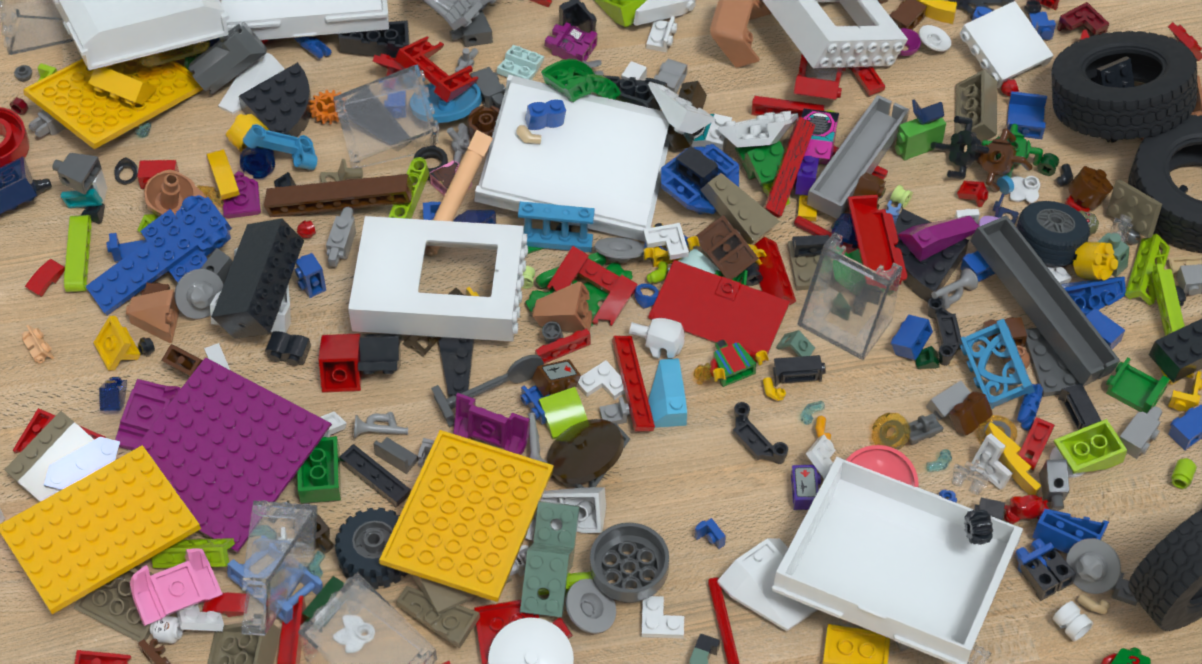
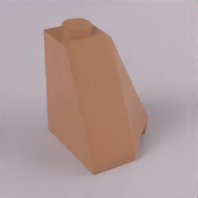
[532,282,592,332]
[126,289,180,343]

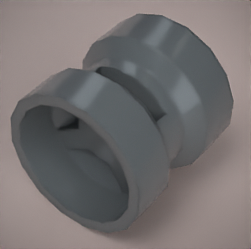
[542,321,564,344]

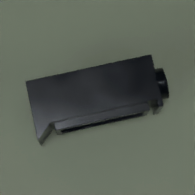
[773,355,826,387]
[1058,383,1102,430]

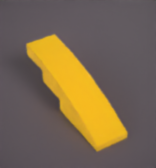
[206,149,240,200]
[985,422,1041,495]

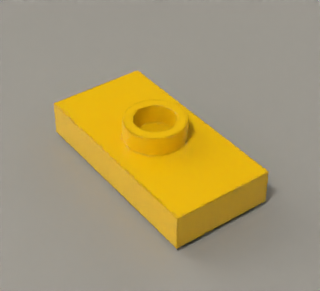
[798,195,817,221]

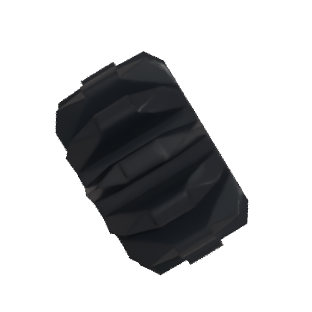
[964,509,994,545]

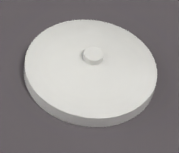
[488,618,574,664]

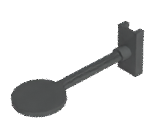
[431,355,544,428]

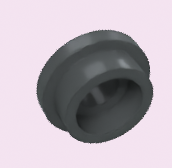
[14,65,32,82]

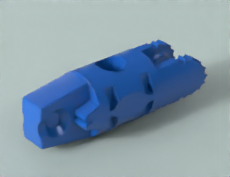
[294,36,332,59]
[1017,384,1043,431]

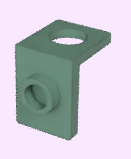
[776,330,815,357]

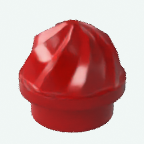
[1001,79,1019,96]
[297,220,316,238]

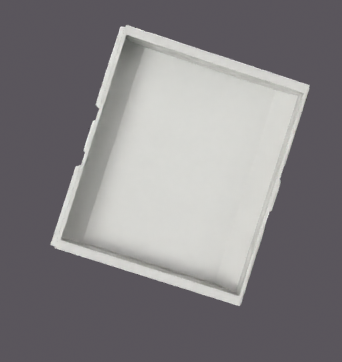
[53,0,230,70]
[220,0,389,42]
[474,75,670,242]
[771,457,1023,664]

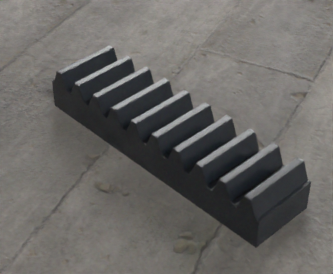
[339,444,411,508]

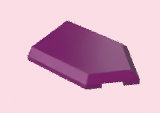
[223,170,261,219]

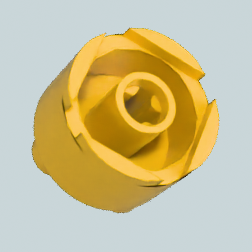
[226,114,269,156]
[1073,242,1118,280]

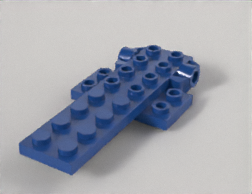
[86,195,232,316]

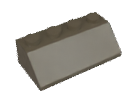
[955,70,997,142]

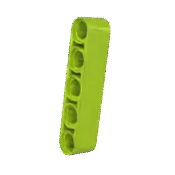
[388,157,429,219]
[64,215,92,292]

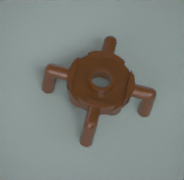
[975,128,1033,192]

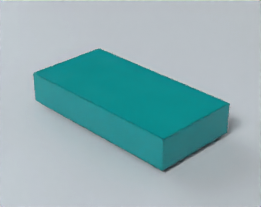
[60,189,103,208]

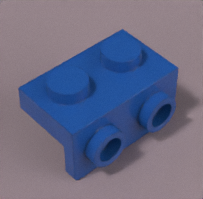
[520,385,551,425]

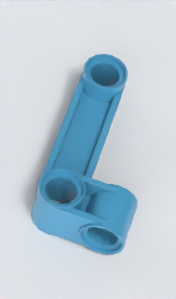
[243,124,318,170]

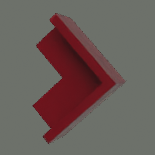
[1057,2,1110,35]

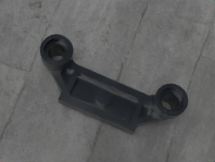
[927,297,963,366]
[732,402,788,464]

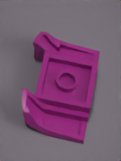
[115,379,181,451]
[453,393,530,455]

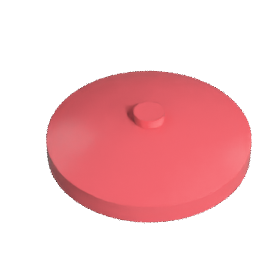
[846,445,919,488]

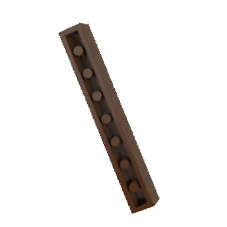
[264,174,413,217]

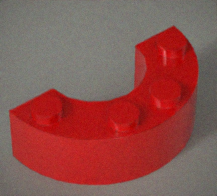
[0,107,30,168]

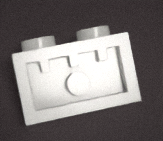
[646,16,677,52]

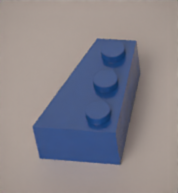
[1032,509,1109,554]

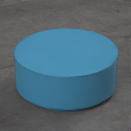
[997,175,1014,195]

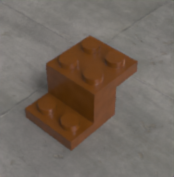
[696,215,759,280]

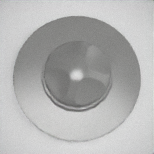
[595,237,645,263]
[174,269,223,319]
[1066,538,1121,594]
[566,579,616,634]

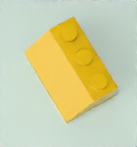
[88,67,157,106]

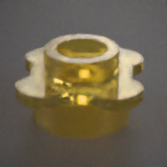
[694,363,712,385]

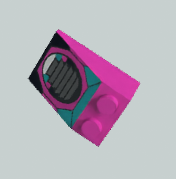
[802,108,839,165]

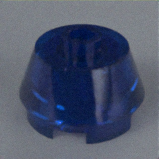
[240,146,275,179]
[831,213,858,248]

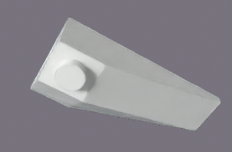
[633,0,696,26]
[534,487,606,533]

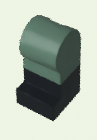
[690,633,720,664]

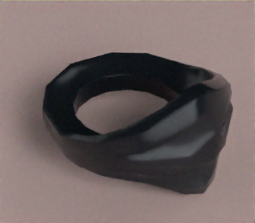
[114,157,138,185]

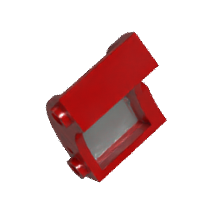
[794,54,846,101]

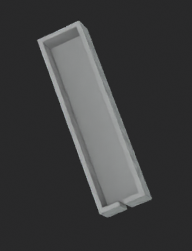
[807,95,910,220]

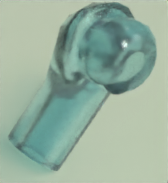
[800,401,825,425]
[926,449,952,472]
[307,551,325,578]

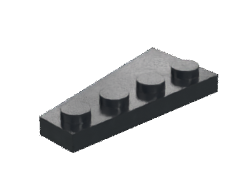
[438,337,474,397]

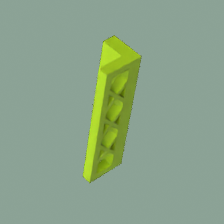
[1125,234,1170,305]
[1151,264,1185,336]
[151,538,235,568]

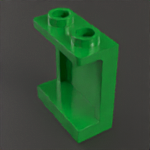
[1106,357,1170,414]

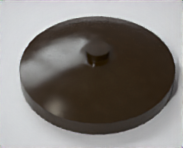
[547,419,624,484]

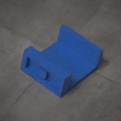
[1007,91,1047,140]

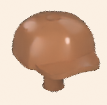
[144,170,206,217]

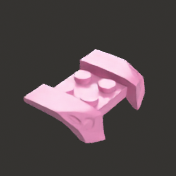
[130,549,223,626]

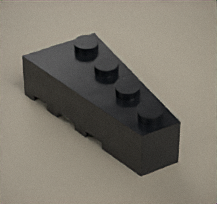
[338,20,410,58]

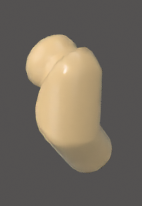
[516,125,541,144]
[1077,594,1110,614]

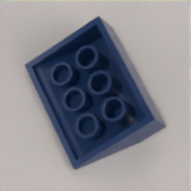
[0,157,37,215]

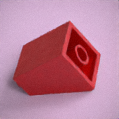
[318,333,361,392]

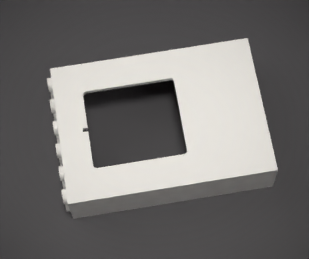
[762,0,908,68]
[348,216,528,342]

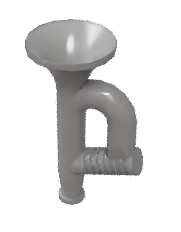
[931,269,978,309]
[354,412,408,439]
[528,413,547,463]

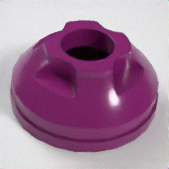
[899,28,921,56]

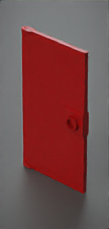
[648,260,790,361]

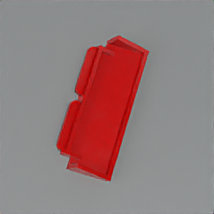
[847,195,907,290]

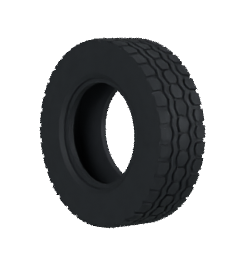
[1051,31,1197,140]
[1128,115,1202,253]
[1128,509,1202,631]

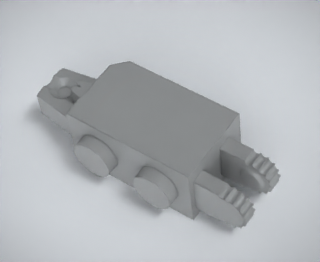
[326,207,356,267]

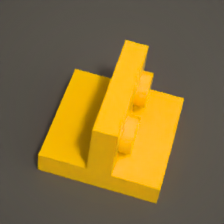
[93,316,141,370]

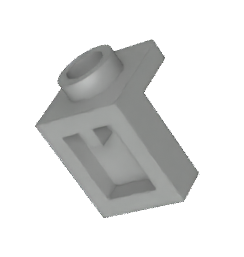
[599,397,630,425]

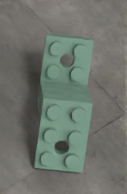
[520,501,580,617]

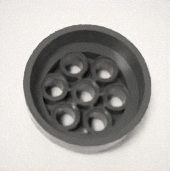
[590,523,669,603]

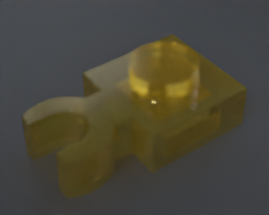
[197,185,224,205]

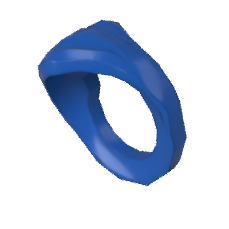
[634,283,659,308]

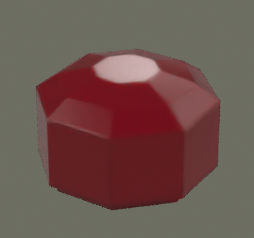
[10,97,29,115]

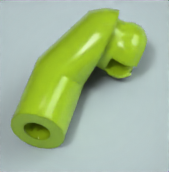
[647,261,668,283]

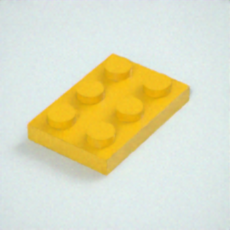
[823,624,890,664]

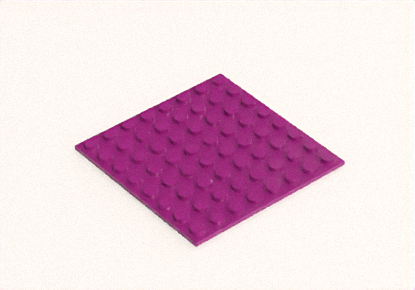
[134,357,332,553]

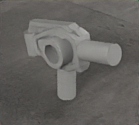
[455,48,478,73]
[447,123,470,164]

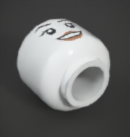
[150,616,183,644]

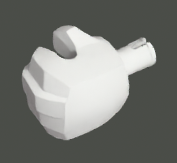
[629,318,685,359]

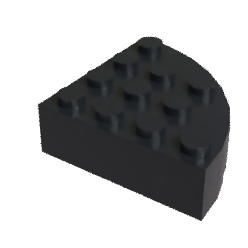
[239,62,312,152]
[894,209,969,302]

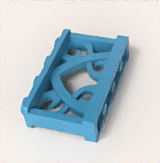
[960,319,1035,409]

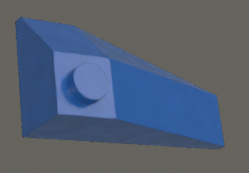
[1061,276,1126,316]

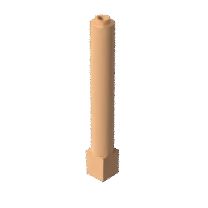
[424,130,493,256]

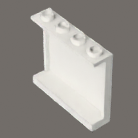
[960,1,1054,88]

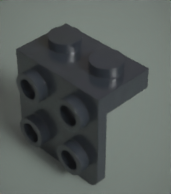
[559,0,597,33]

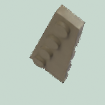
[396,586,480,649]

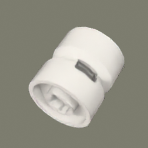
[1053,601,1094,641]

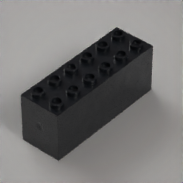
[211,218,304,339]

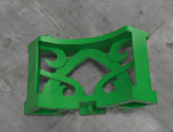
[541,59,621,102]

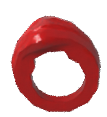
[1065,195,1090,212]

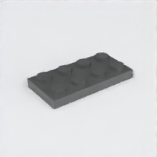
[1025,328,1080,397]

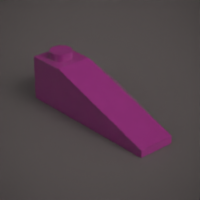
[898,216,979,261]

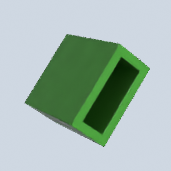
[895,118,946,161]

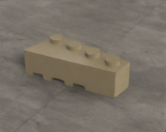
[700,173,780,244]

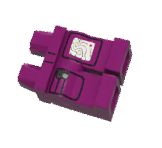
[545,22,598,61]

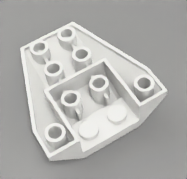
[718,111,798,147]
[717,538,818,631]

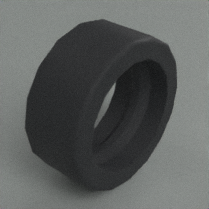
[413,146,448,181]

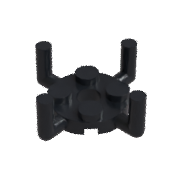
[931,116,990,179]

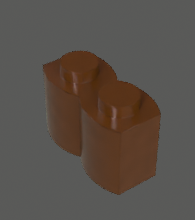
[949,392,993,436]

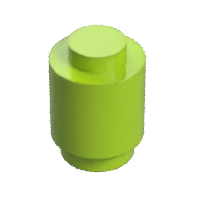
[1171,458,1197,489]

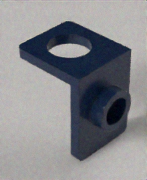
[912,99,945,125]
[992,193,1019,225]

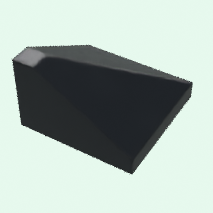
[274,172,296,187]
[81,203,105,224]

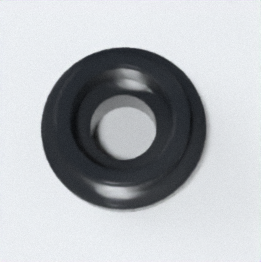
[1024,0,1042,14]
[138,337,155,356]

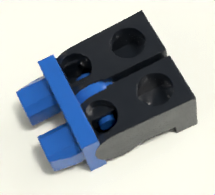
[1014,538,1076,601]

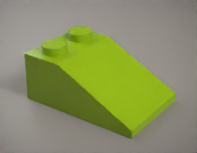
[594,0,647,27]
[1053,419,1127,474]

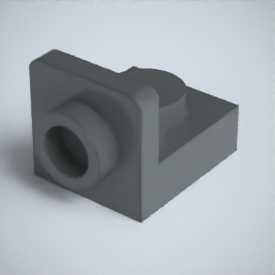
[1111,572,1138,606]

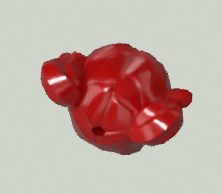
[1004,495,1049,525]

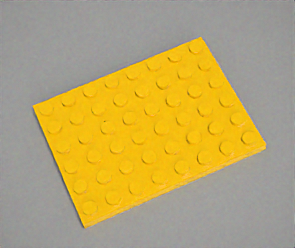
[23,55,204,149]
[379,430,554,602]
[0,445,201,614]

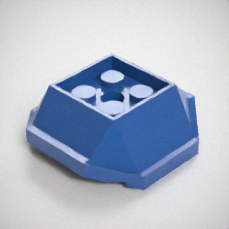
[661,144,739,215]

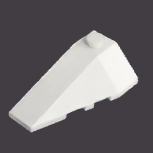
[218,53,285,115]
[648,82,715,134]

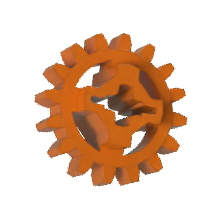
[310,90,346,124]

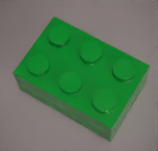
[298,436,341,503]

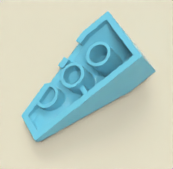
[648,358,687,428]

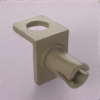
[320,159,363,183]

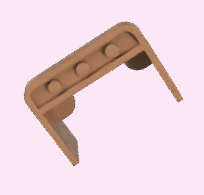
[710,0,772,68]

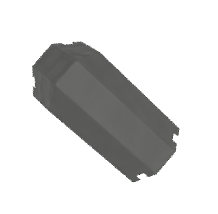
[188,22,267,94]

